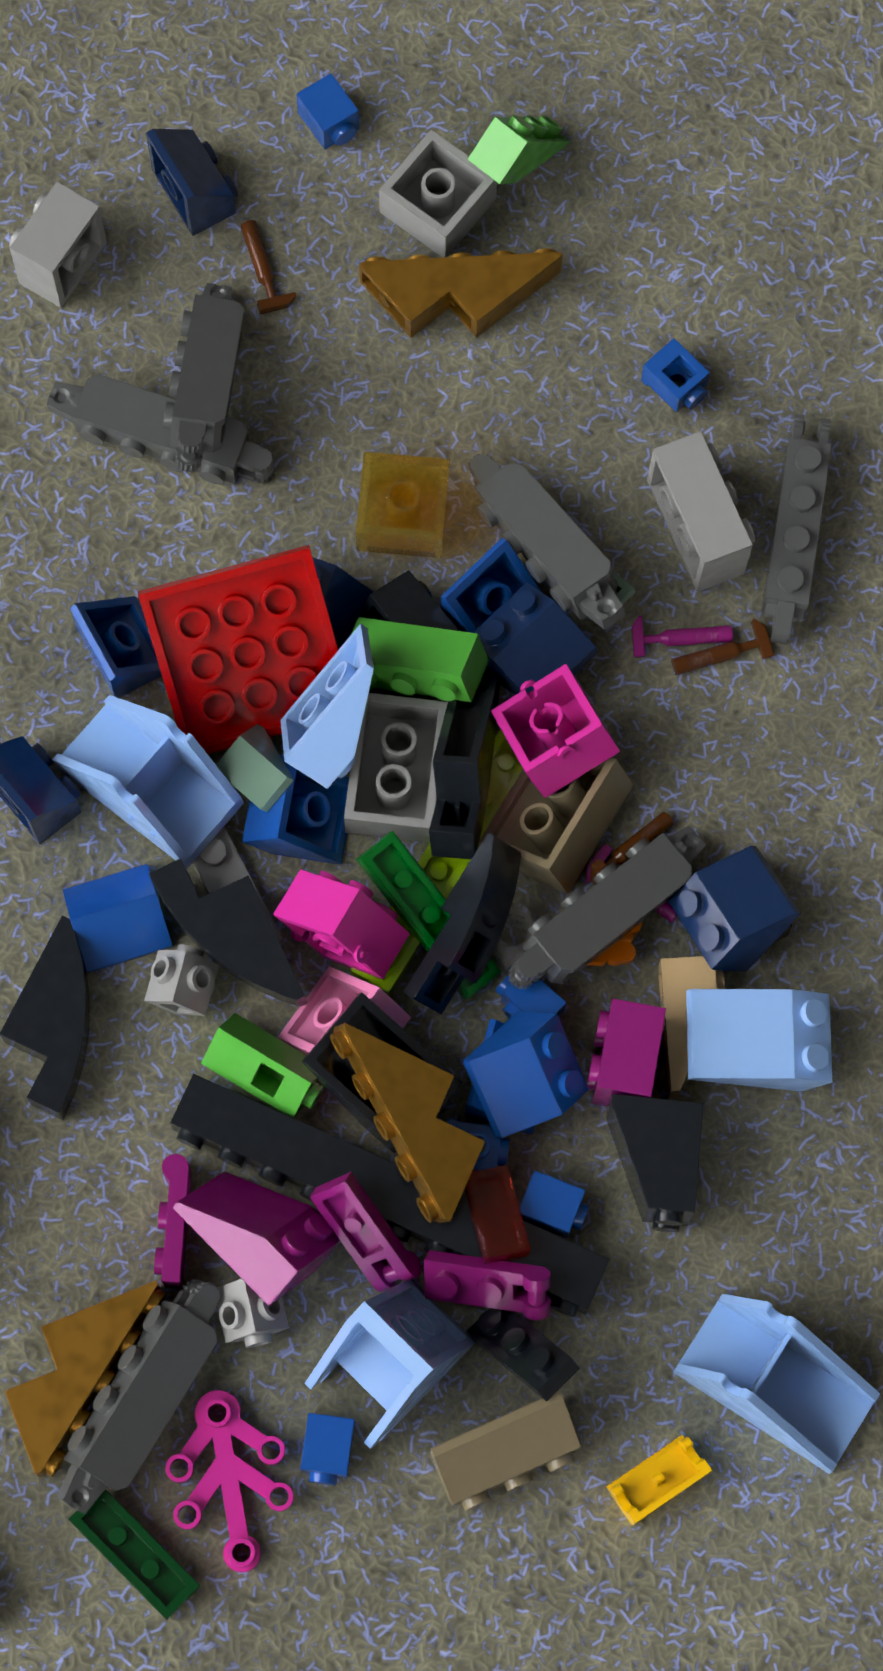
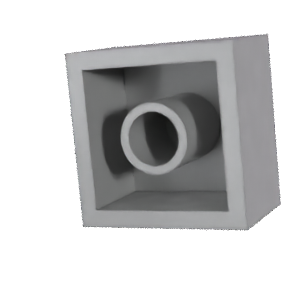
[379,130,497,257]
[9,182,107,308]

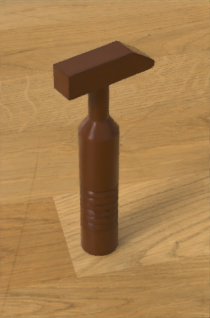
[240,220,296,314]
[671,619,774,675]
[590,812,674,885]

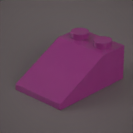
[173,1171,341,1306]

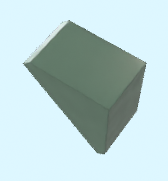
[216,724,294,812]

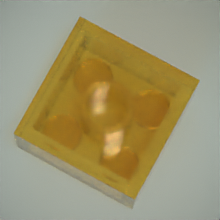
[356,452,450,558]

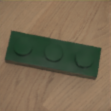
[68,1489,201,1621]

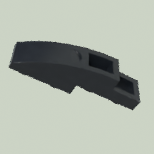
[403,832,521,1015]

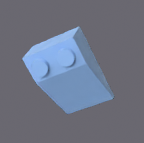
[280,624,374,789]
[686,989,833,1091]

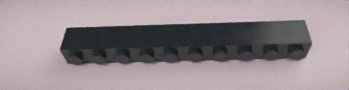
[170,1074,610,1317]

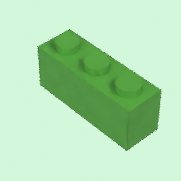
[351,617,489,702]

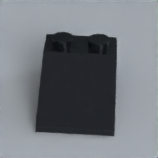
[301,992,463,1153]

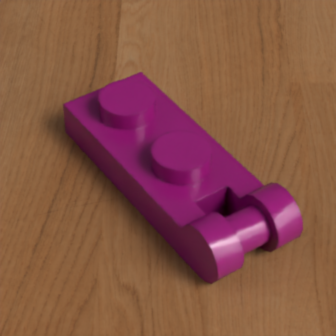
[154,1154,192,1288]
[310,1172,421,1292]
[424,1250,551,1320]

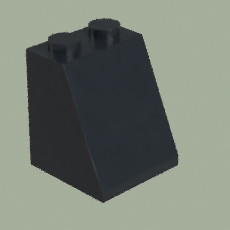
[606,1094,704,1232]

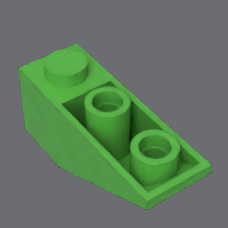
[468,115,570,184]

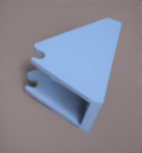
[52,695,244,869]
[304,1280,475,1449]
[673,1294,880,1474]

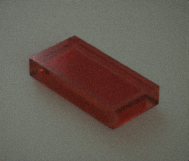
[465,1165,531,1264]

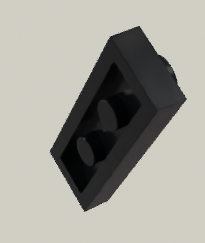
[466,1308,580,1402]

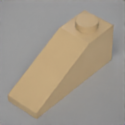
[657,956,725,1099]

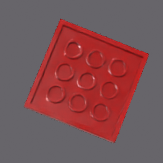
[138,545,338,754]

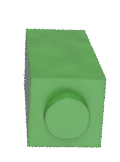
[201,1013,325,1118]

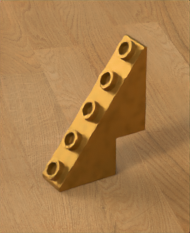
[359,248,563,338]
[330,1023,485,1223]
[4,1280,167,1478]

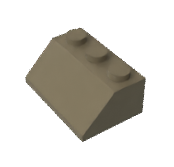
[480,757,634,894]
[430,1391,581,1511]

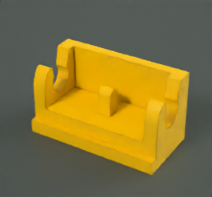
[606,1435,712,1526]

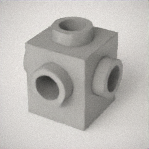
[144,944,219,1016]
[217,1278,289,1348]

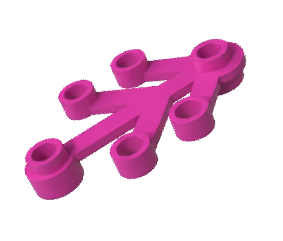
[165,1390,294,1573]

